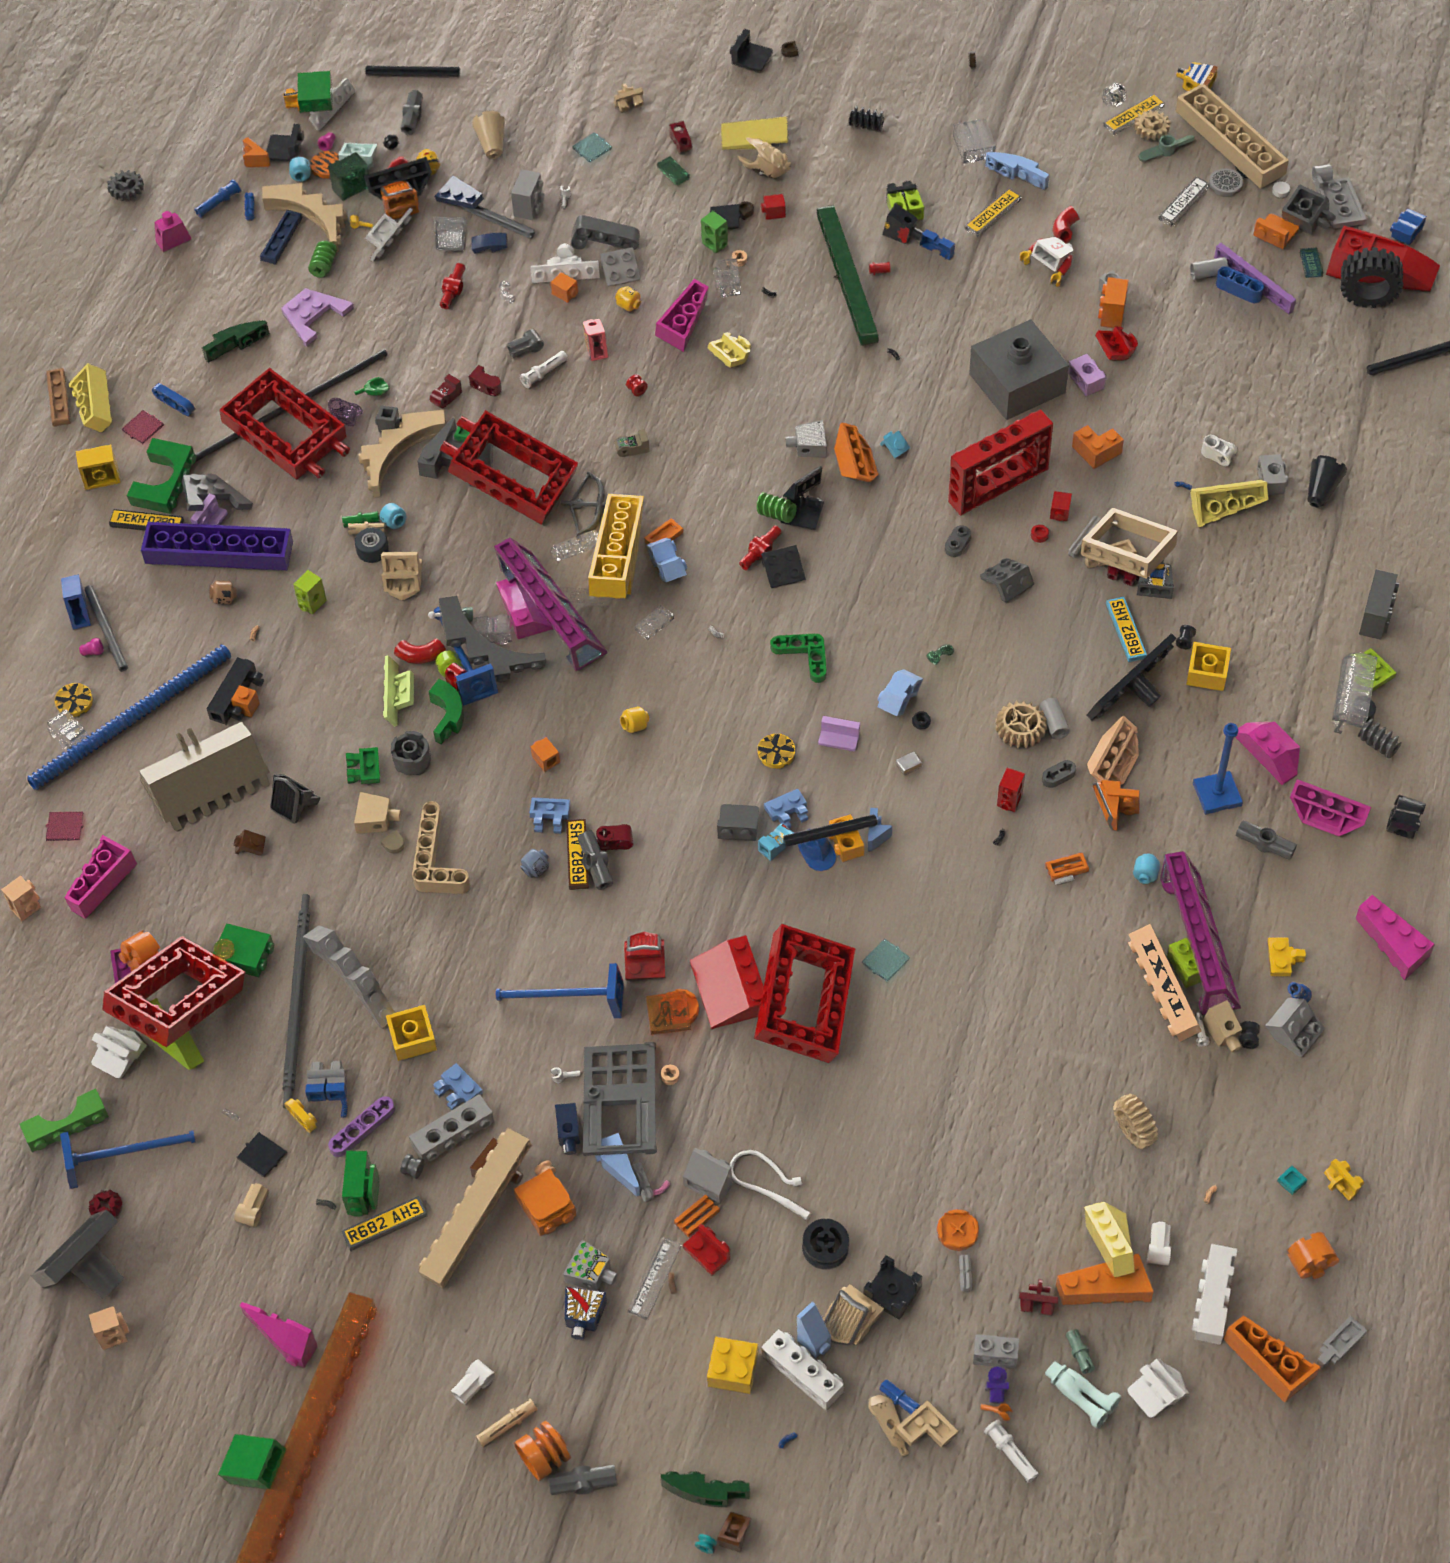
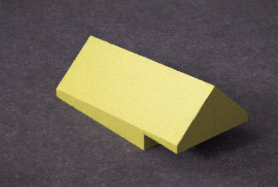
[721,117,788,150]

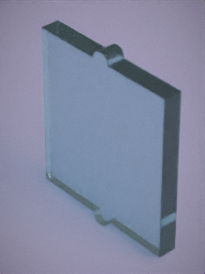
[572,132,612,162]
[862,939,910,982]

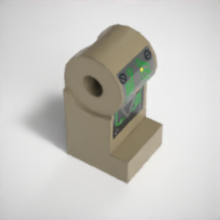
[614,429,650,457]

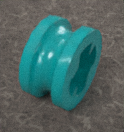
[695,1534,717,1554]

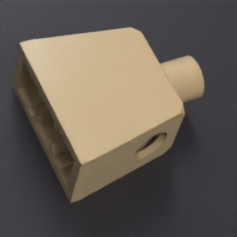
[354,792,401,833]
[1202,1000,1242,1052]

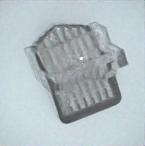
[433,217,467,251]

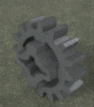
[107,170,144,201]

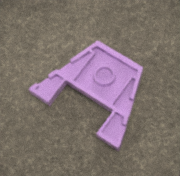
[281,288,354,347]

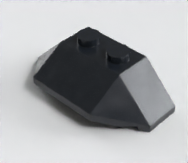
[363,157,432,201]

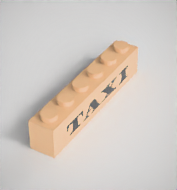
[1128,924,1202,1042]

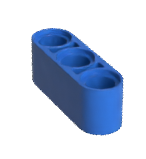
[1216,267,1264,303]

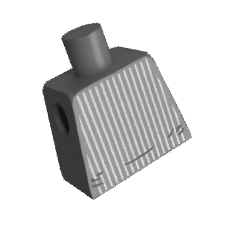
[785,420,827,458]

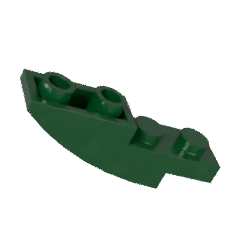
[202,320,270,363]
[661,1471,750,1508]

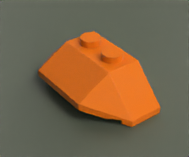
[834,422,878,482]

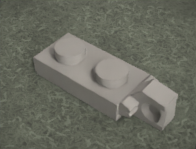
[1316,1316,1368,1369]

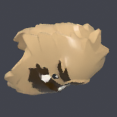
[738,138,791,178]

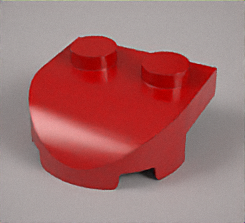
[1095,326,1138,360]

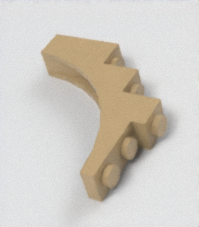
[262,183,348,253]
[359,410,446,498]

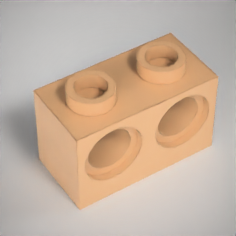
[1,876,41,921]
[89,1306,129,1350]

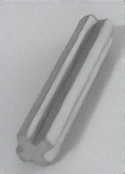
[1068,516,1101,558]

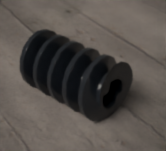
[848,105,884,132]

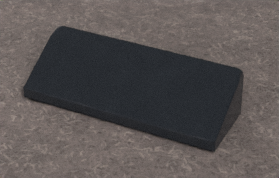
[783,466,822,500]

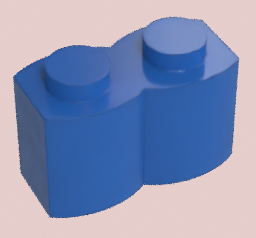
[1390,209,1427,245]

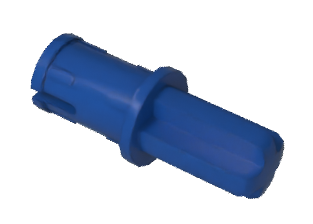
[879,1380,920,1415]

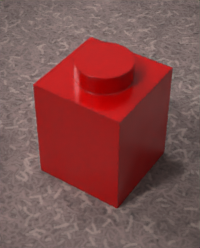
[761,194,786,220]
[1050,491,1072,522]

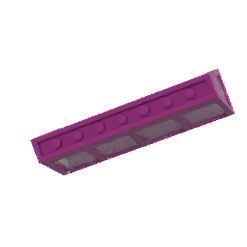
[1160,851,1241,1015]

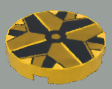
[54,683,93,717]
[758,734,795,769]

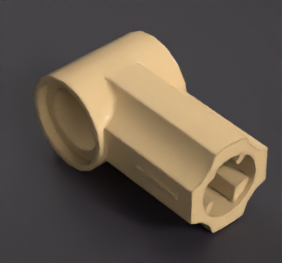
[234,1183,269,1227]

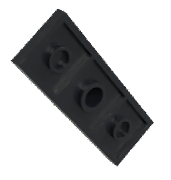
[1086,633,1177,721]

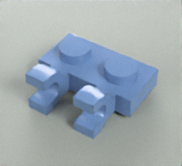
[764,789,808,828]
[530,798,570,834]
[433,1063,483,1110]

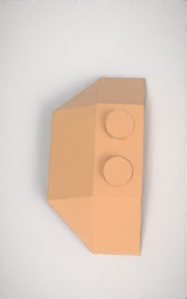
[1087,716,1139,785]

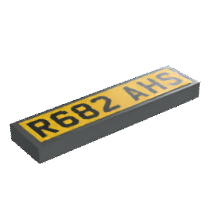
[342,1196,428,1251]

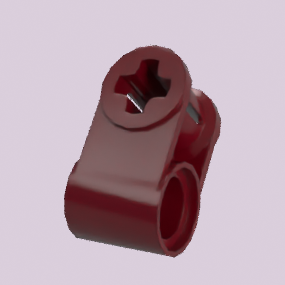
[596,824,633,851]

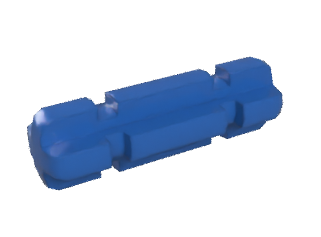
[245,192,254,220]

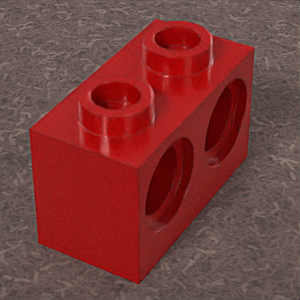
[997,767,1025,812]

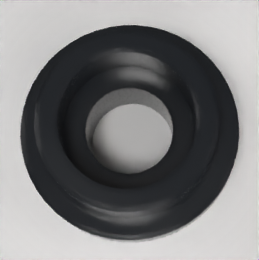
[383,135,399,150]
[912,711,931,729]

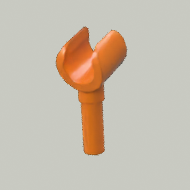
[981,1403,1013,1421]

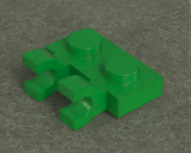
[346,747,380,784]

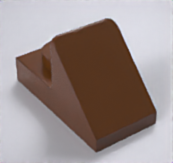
[717,1512,751,1552]

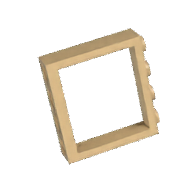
[1081,508,1178,579]

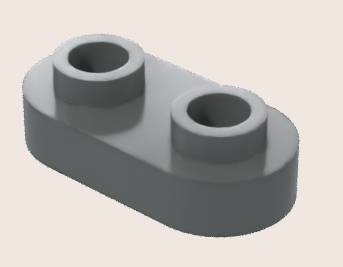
[945,525,971,557]

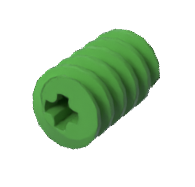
[308,241,338,278]
[756,492,796,523]

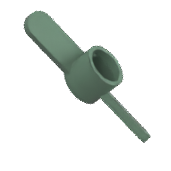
[1139,135,1195,162]

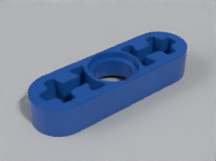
[152,383,195,416]

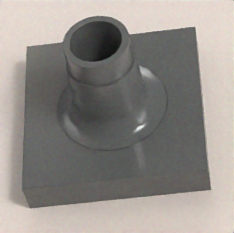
[31,1209,124,1299]

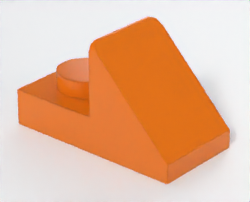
[243,137,271,167]

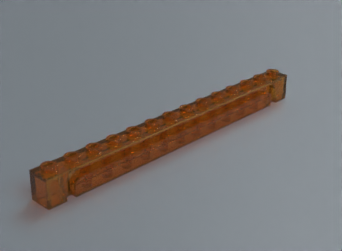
[236,1292,377,1563]

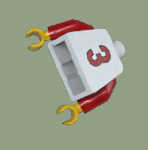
[1020,237,1073,287]

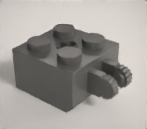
[1282,184,1336,235]

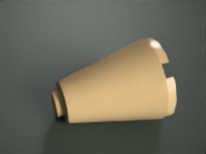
[472,111,505,159]

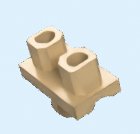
[613,84,643,112]

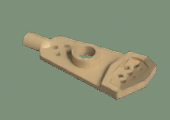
[868,1395,909,1457]

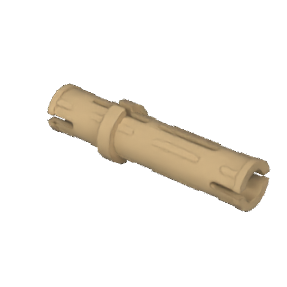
[475,1399,538,1448]

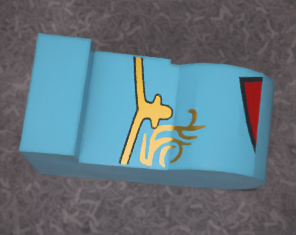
[758,824,794,861]

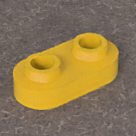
[285,1098,317,1133]

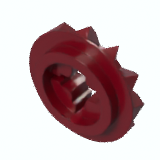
[89,1189,122,1218]

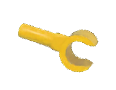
[350,215,373,229]

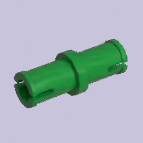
[342,511,380,528]

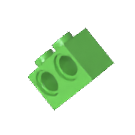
[701,211,728,253]

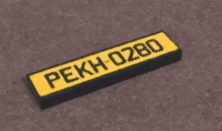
[109,509,184,531]

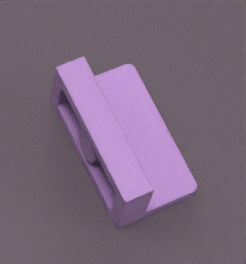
[818,716,860,751]

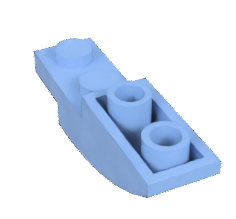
[985,152,1049,190]

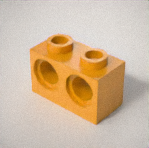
[828,814,864,862]

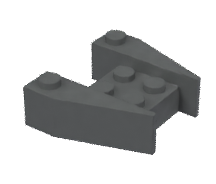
[417,418,493,487]

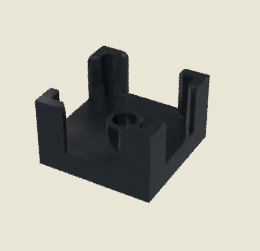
[863,1255,922,1320]

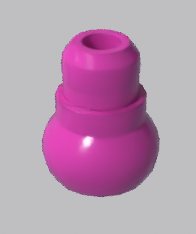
[318,132,336,151]
[79,638,104,656]

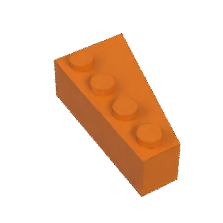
[1056,1253,1153,1305]
[1223,1315,1321,1403]

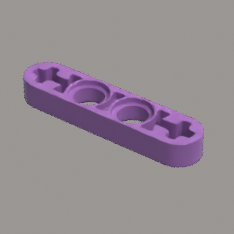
[328,1096,395,1157]

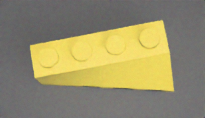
[69,363,112,433]
[1191,480,1268,527]
[1084,1202,1135,1278]

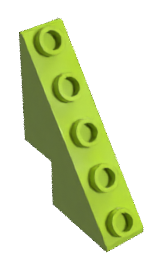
[145,998,204,1070]

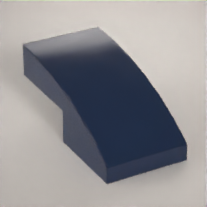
[471,233,508,254]

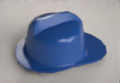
[798,829,836,871]

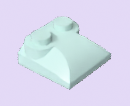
[339,143,377,170]

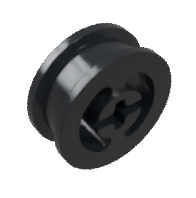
[802,1219,849,1269]

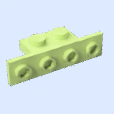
[383,655,414,727]

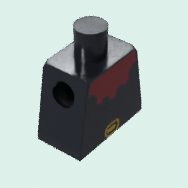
[882,204,923,244]

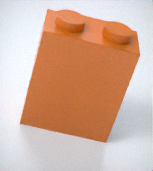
[514,1168,577,1237]

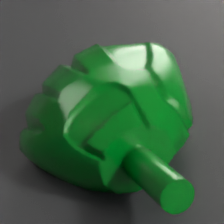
[354,377,389,396]

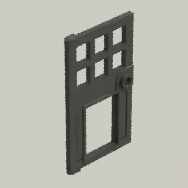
[583,1042,657,1156]

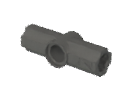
[401,90,423,135]
[1236,820,1297,860]
[577,830,613,890]
[549,1465,617,1495]

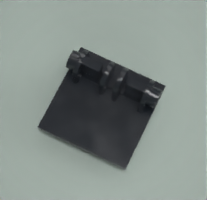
[780,494,824,530]
[761,545,806,588]

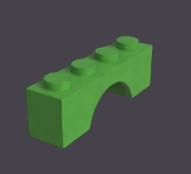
[19,1089,109,1152]

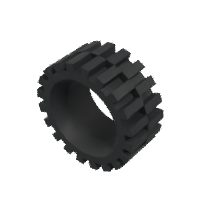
[1341,247,1403,308]

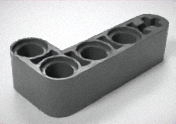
[571,215,640,250]

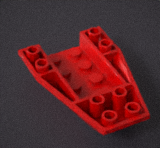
[1326,226,1440,291]

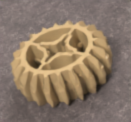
[995,700,1047,749]
[1113,1094,1158,1149]

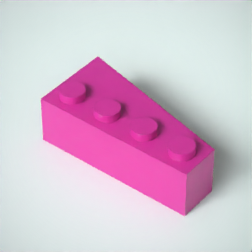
[655,279,708,352]
[64,835,137,919]
[1356,895,1435,980]

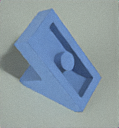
[868,808,892,851]

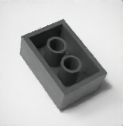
[1359,569,1400,640]

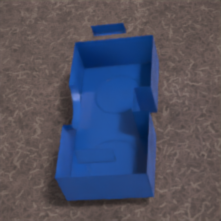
[920,229,955,260]

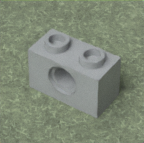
[1257,454,1289,495]

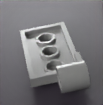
[1312,164,1366,229]

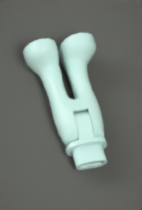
[1045,1361,1122,1429]

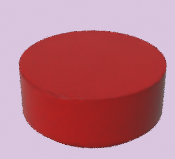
[1031,524,1049,543]

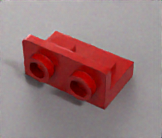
[683,1224,730,1276]

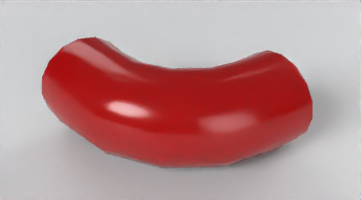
[1052,206,1080,243]
[394,638,446,664]

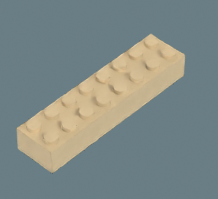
[1176,83,1289,189]

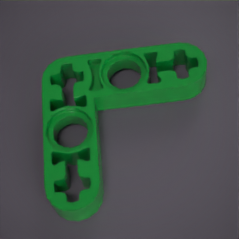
[770,634,827,683]

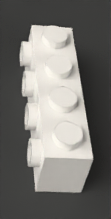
[761,1329,844,1411]

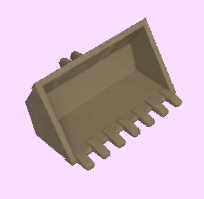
[139,722,270,831]

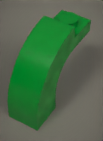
[429,678,464,745]

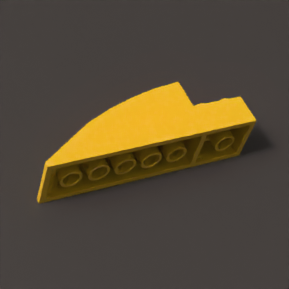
[588,494,644,599]

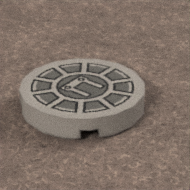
[1209,168,1243,197]

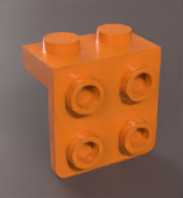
[1253,214,1299,249]

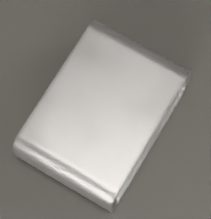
[896,752,922,775]

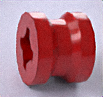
[626,374,648,397]

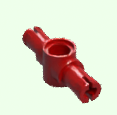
[439,263,466,309]
[739,525,782,570]

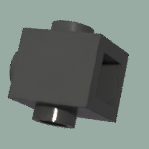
[375,406,402,433]

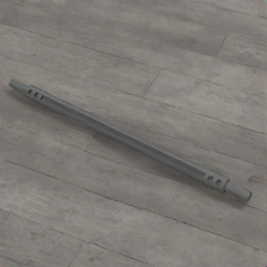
[282,894,310,1109]

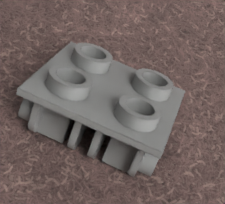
[600,247,641,286]

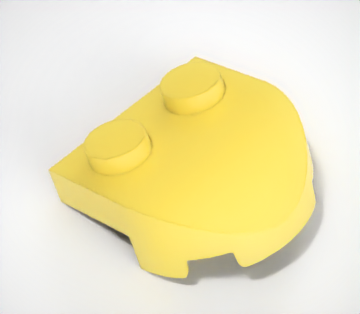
[707,333,751,368]

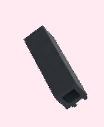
[206,657,265,725]

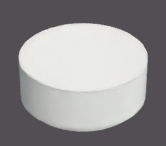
[1272,181,1290,198]
[557,244,575,259]

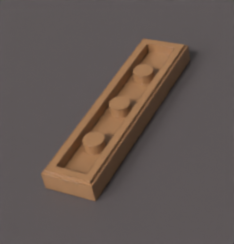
[46,368,71,426]

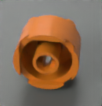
[119,930,160,972]
[1287,1232,1339,1279]

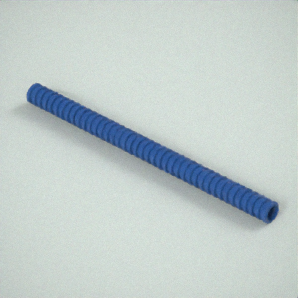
[27,644,231,790]

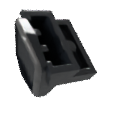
[270,774,320,823]

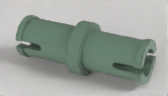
[1065,1329,1095,1374]

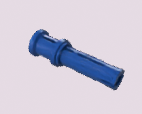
[194,179,241,218]
[1287,982,1312,1003]

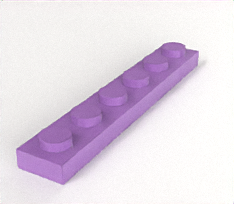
[1214,243,1296,314]

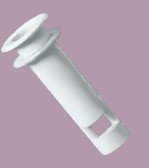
[1196,1013,1210,1046]

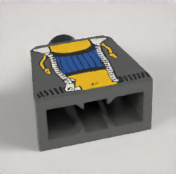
[1137,560,1174,599]

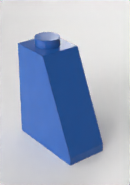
[61,574,91,630]

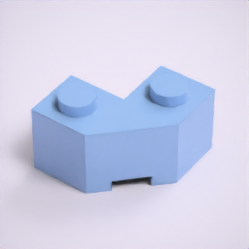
[646,538,687,582]
[877,669,923,716]

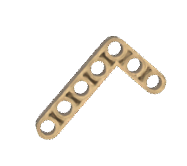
[412,801,470,894]

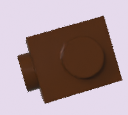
[233,829,266,856]

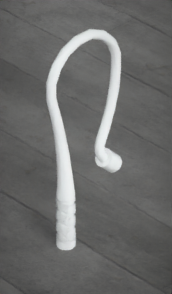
[730,1150,811,1220]

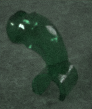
[926,644,954,665]

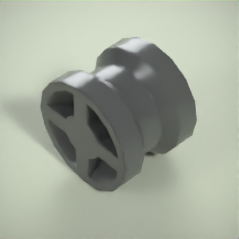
[400,1154,424,1179]

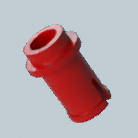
[869,262,891,276]

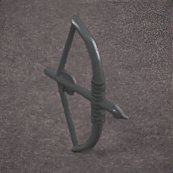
[560,472,606,536]

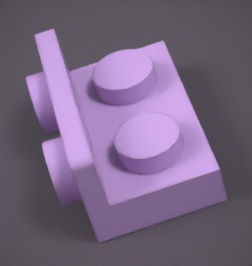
[191,493,228,525]

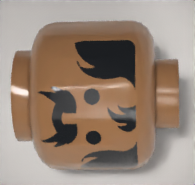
[209,580,237,604]

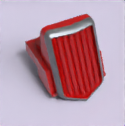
[624,932,666,980]

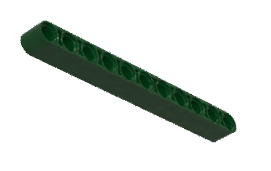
[817,205,879,346]

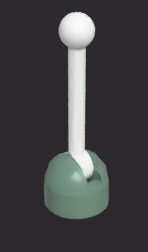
[428,607,473,622]

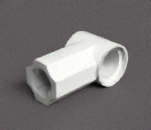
[1147,1222,1171,1266]
[451,1359,495,1405]

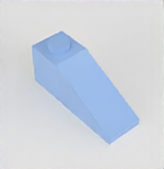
[594,1133,640,1196]
[797,1302,831,1358]

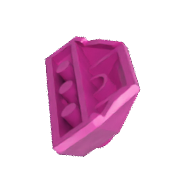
[1235,722,1300,785]
[1290,779,1371,836]

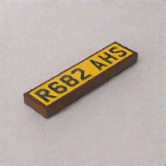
[566,819,589,890]

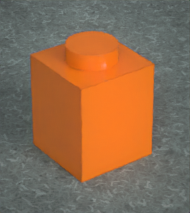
[550,272,578,303]
[231,685,260,718]
[530,737,560,772]

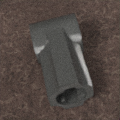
[507,329,544,357]

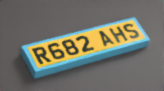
[1106,597,1147,662]

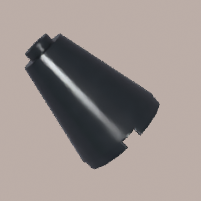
[1307,455,1347,508]

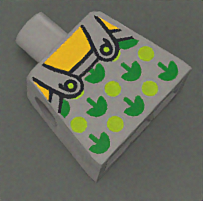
[563,1240,618,1291]

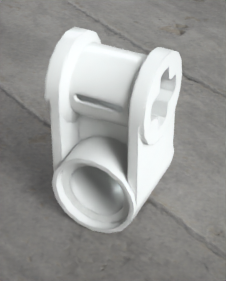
[1201,435,1238,466]

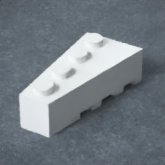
[1192,1244,1237,1345]

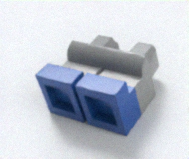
[305,1061,347,1102]

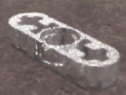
[550,530,599,561]

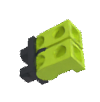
[886,181,924,220]

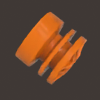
[514,1420,571,1481]

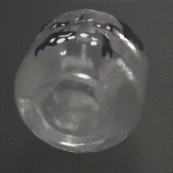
[1102,83,1127,107]

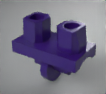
[985,1366,1009,1403]

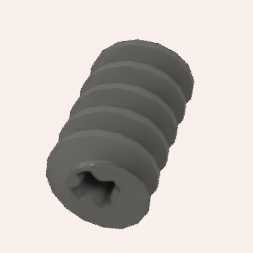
[1358,718,1401,758]

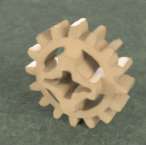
[1134,110,1170,141]

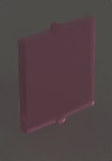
[122,410,164,444]
[46,811,84,841]

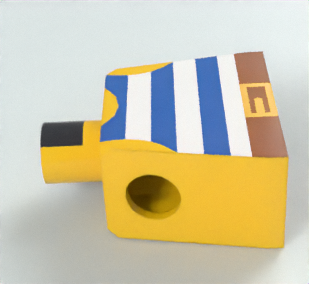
[1176,62,1218,91]

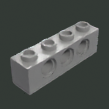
[409,1094,494,1164]

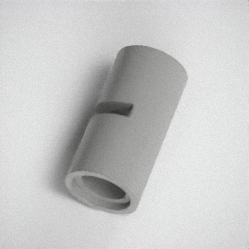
[1190,257,1228,280]
[1040,698,1070,739]

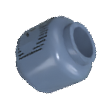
[520,849,549,878]

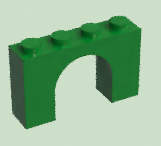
[127,438,196,514]

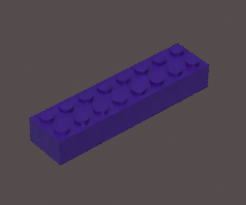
[141,522,293,571]

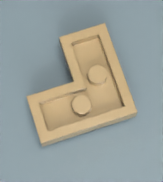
[895,1400,958,1448]

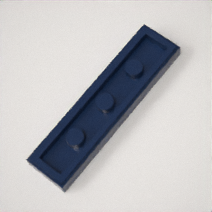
[260,210,303,264]

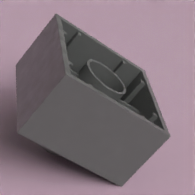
[969,319,1069,420]

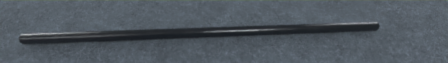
[195,349,388,462]

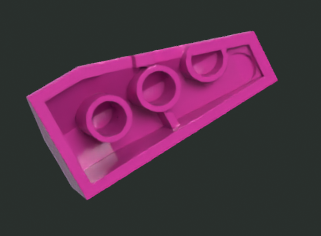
[496,579,553,640]
[240,1302,318,1368]

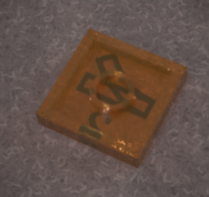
[646,991,691,1035]

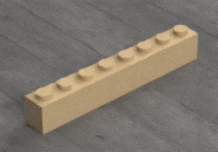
[419,1128,532,1289]

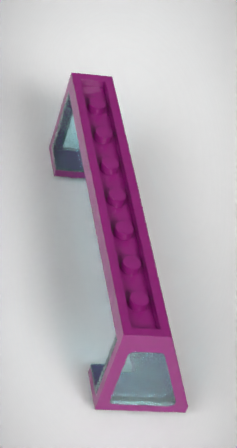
[494,537,608,672]

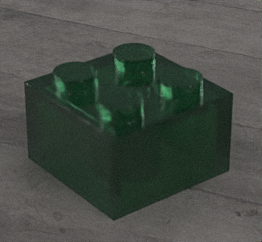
[328,152,368,201]

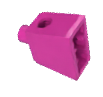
[155,211,191,252]

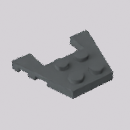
[182,474,253,511]

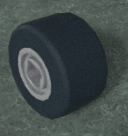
[355,528,389,563]

